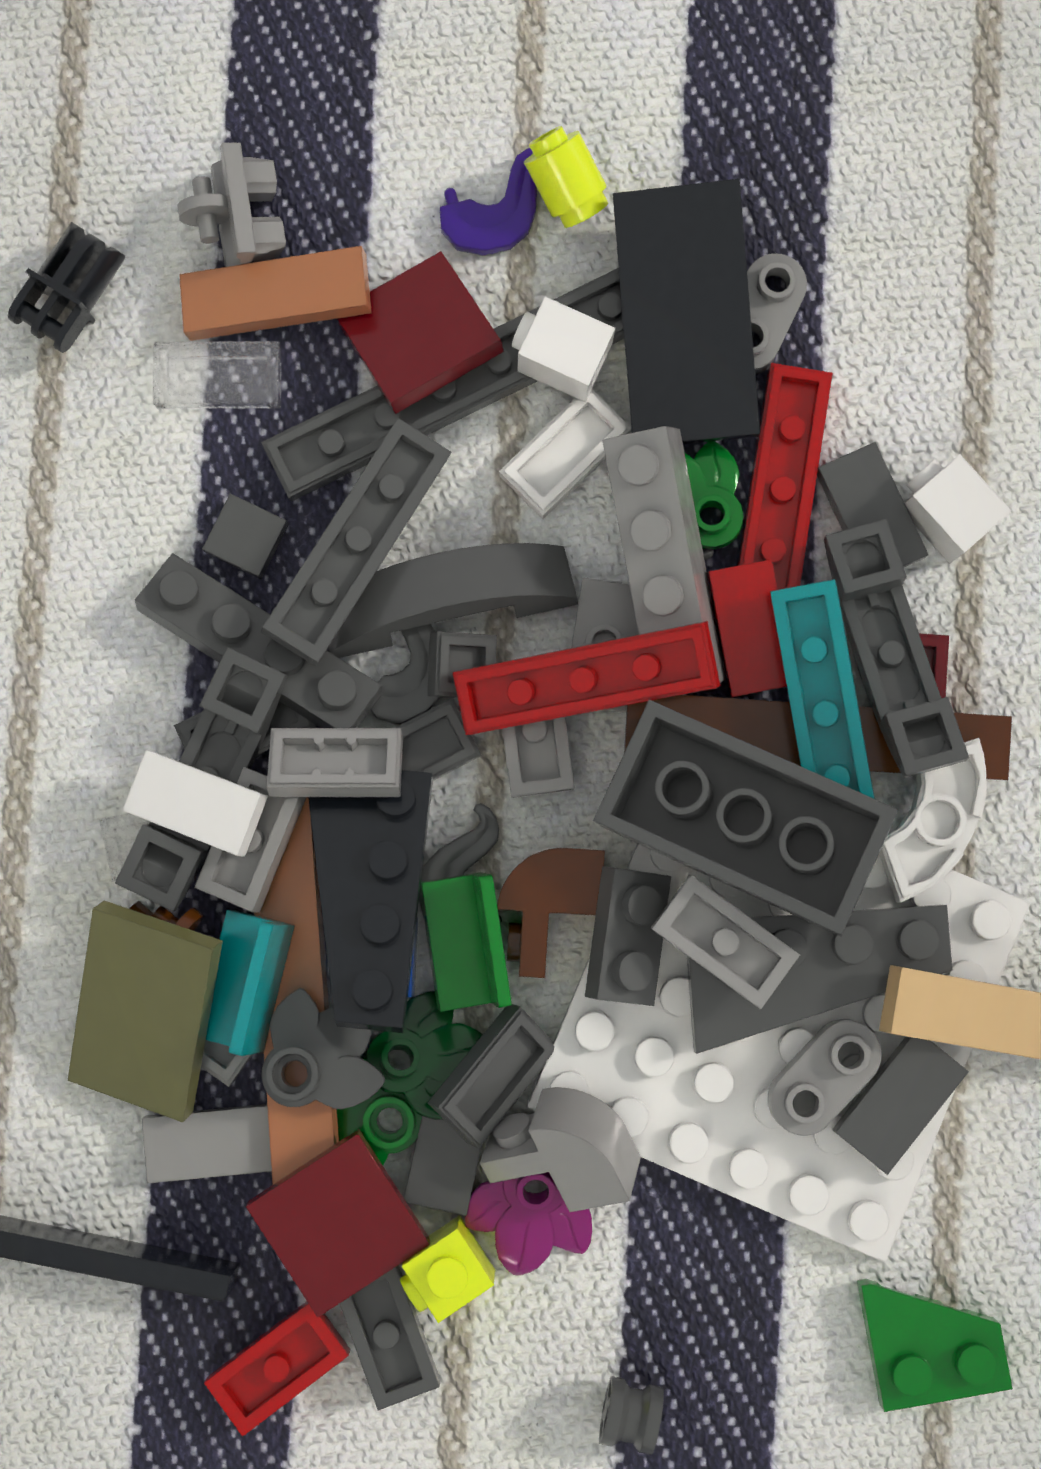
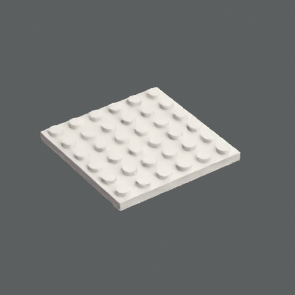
[527,844,1031,1262]

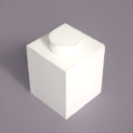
[512,296,615,402]
[905,454,1012,564]

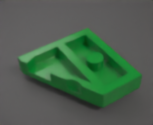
[857,1279,1013,1412]

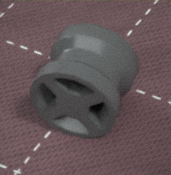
[599,1376,664,1455]

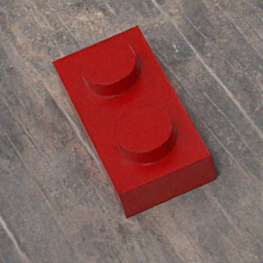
[204,1301,351,1437]

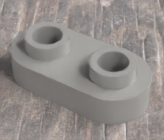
[747,253,807,375]
[768,1019,882,1136]

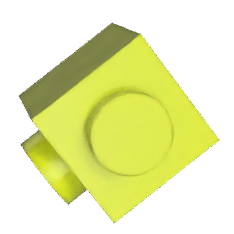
[400,1215,495,1323]

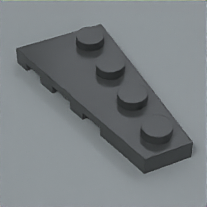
[687,905,953,1054]

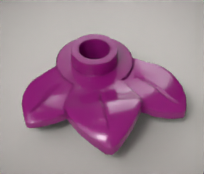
[465,1172,592,1276]

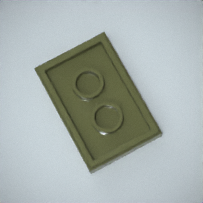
[67,900,223,1122]

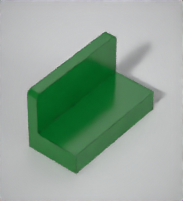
[420,872,512,1012]

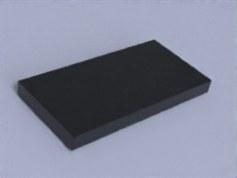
[613,178,760,444]

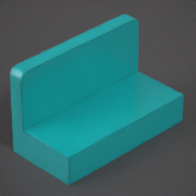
[206,910,295,1056]

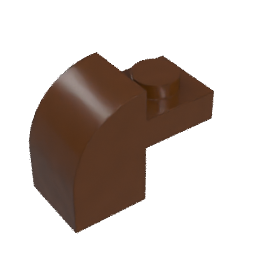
[497,848,605,978]

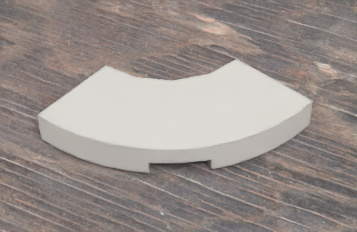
[879,738,987,902]

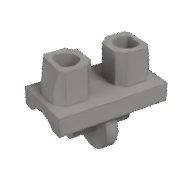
[177,143,286,267]

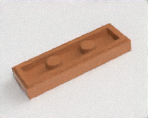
[180,246,371,341]

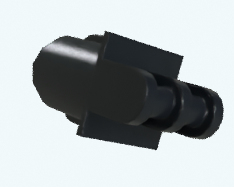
[8,222,125,353]

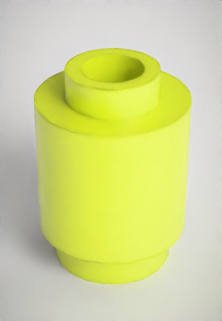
[524,126,608,228]

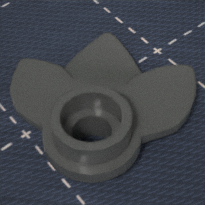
[262,988,385,1109]

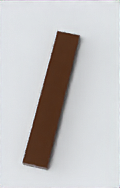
[624,695,1012,780]

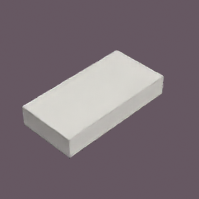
[499,389,632,519]
[122,750,268,857]

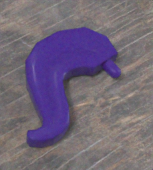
[440,148,537,256]

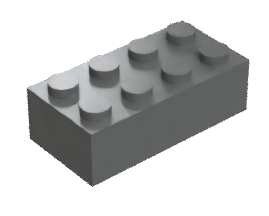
[593,700,898,937]

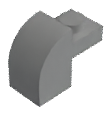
[480,1087,641,1212]

